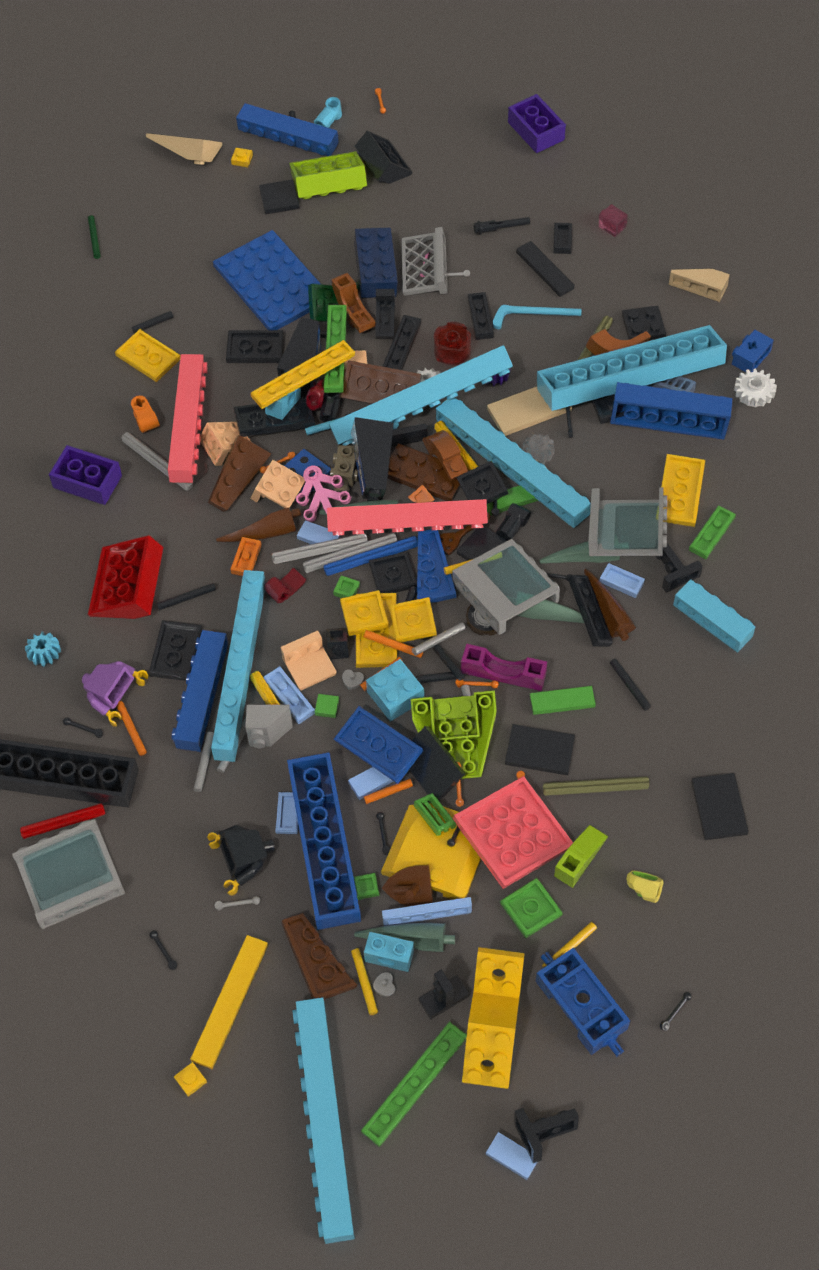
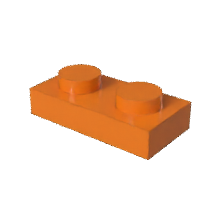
[230,537,262,576]

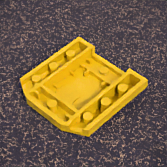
[381,803,481,900]

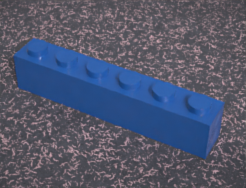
[236,103,339,156]
[171,630,228,752]

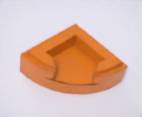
[408,485,435,503]

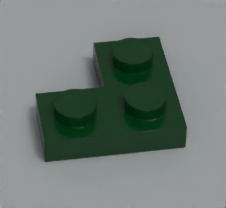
[308,284,339,323]

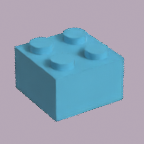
[366,659,424,722]

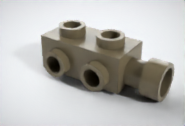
[330,445,358,499]

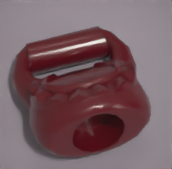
[306,379,324,410]

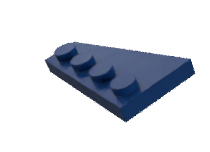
[417,529,456,603]

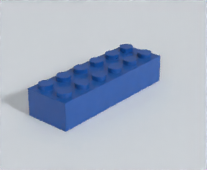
[610,382,733,440]

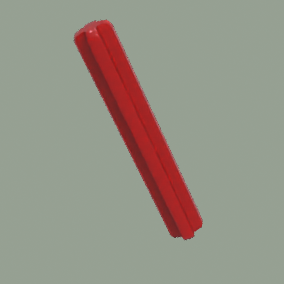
[20,803,105,839]

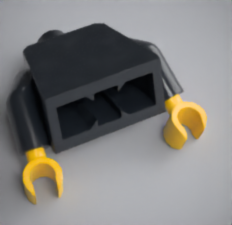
[207,825,275,896]

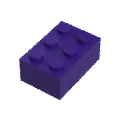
[508,94,566,153]
[49,445,122,505]

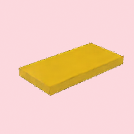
[656,454,705,527]
[356,593,397,668]

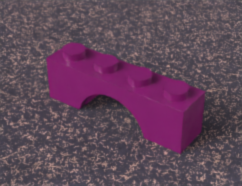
[461,644,548,691]

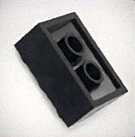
[355,130,413,184]

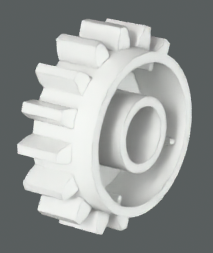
[734,369,777,407]

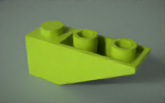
[554,825,608,888]

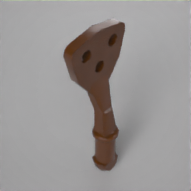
[439,513,491,555]

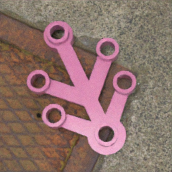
[296,466,351,525]

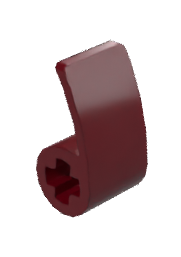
[264,568,306,604]

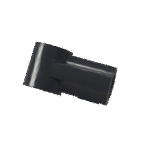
[319,393,342,422]
[496,503,531,541]

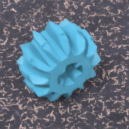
[25,632,61,667]

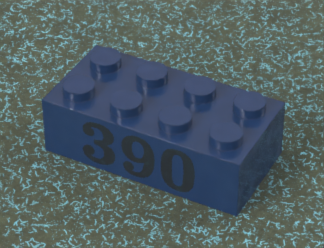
[354,228,398,298]

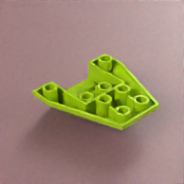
[411,690,497,779]

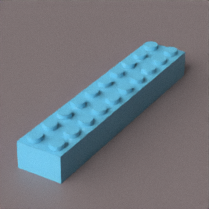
[537,325,727,411]

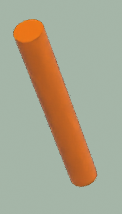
[363,630,423,658]
[116,701,147,756]

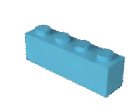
[673,579,756,653]

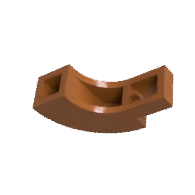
[331,273,376,333]
[586,329,651,356]
[422,430,468,481]

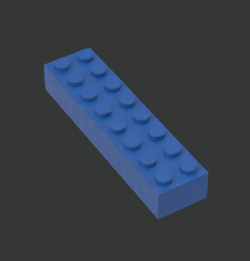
[287,753,361,930]

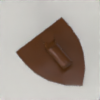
[382,865,433,907]

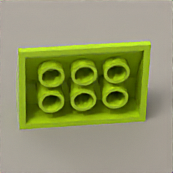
[289,151,367,199]

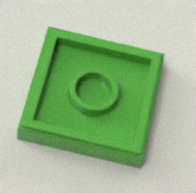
[500,878,562,939]

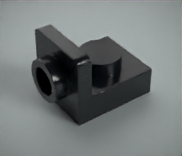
[326,627,349,660]

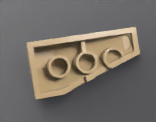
[146,133,222,165]

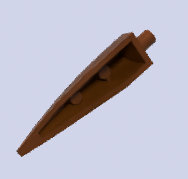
[216,507,301,542]
[584,569,636,641]

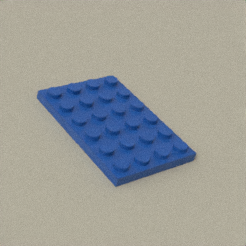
[213,230,320,330]

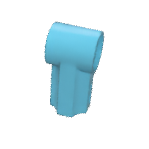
[314,97,342,128]

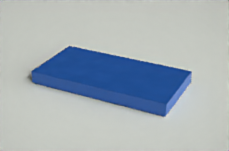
[334,706,423,784]

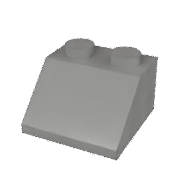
[245,705,293,749]

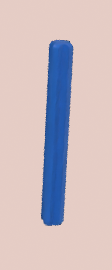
[323,536,418,576]

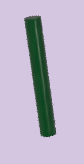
[87,215,101,259]

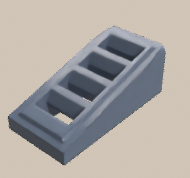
[653,376,696,393]

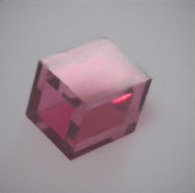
[599,204,628,237]

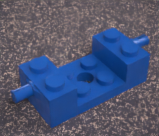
[535,947,630,1057]

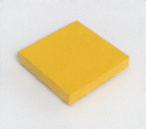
[340,590,389,636]
[390,597,437,643]

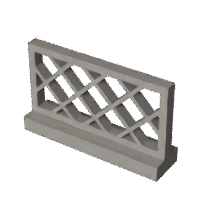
[402,227,447,296]

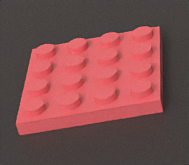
[453,776,573,889]

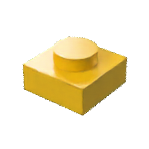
[231,148,253,167]
[174,1062,207,1097]

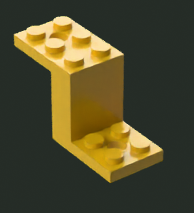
[462,947,525,1089]

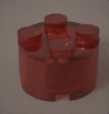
[434,322,471,366]

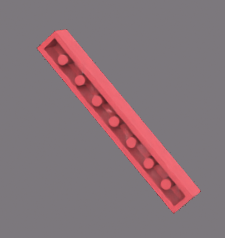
[168,354,208,483]
[327,499,488,536]

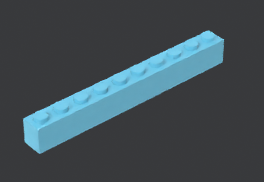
[329,345,513,446]
[436,397,591,528]
[211,570,266,762]
[292,998,354,1244]

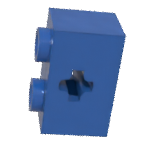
[732,330,774,372]

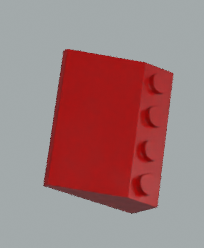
[88,535,163,619]

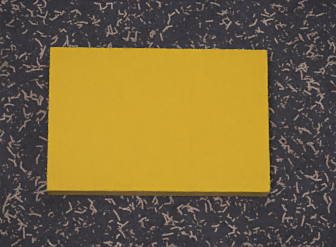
[115,329,181,382]

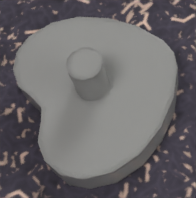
[342,670,364,690]
[373,972,396,997]

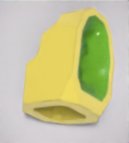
[626,871,664,903]

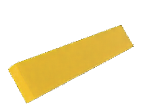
[251,340,355,409]
[190,935,268,1069]

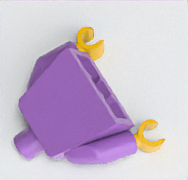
[82,661,148,727]

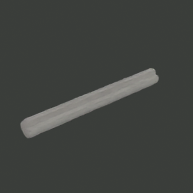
[121,432,193,491]
[272,533,367,564]
[303,533,397,573]

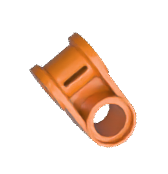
[131,395,160,433]

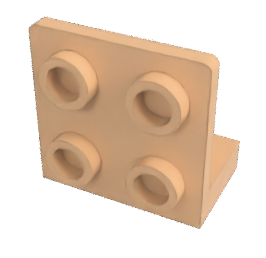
[200,422,251,466]
[250,460,305,508]
[281,631,337,691]

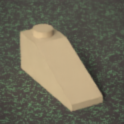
[669,269,730,302]

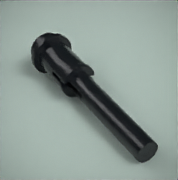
[473,217,530,235]

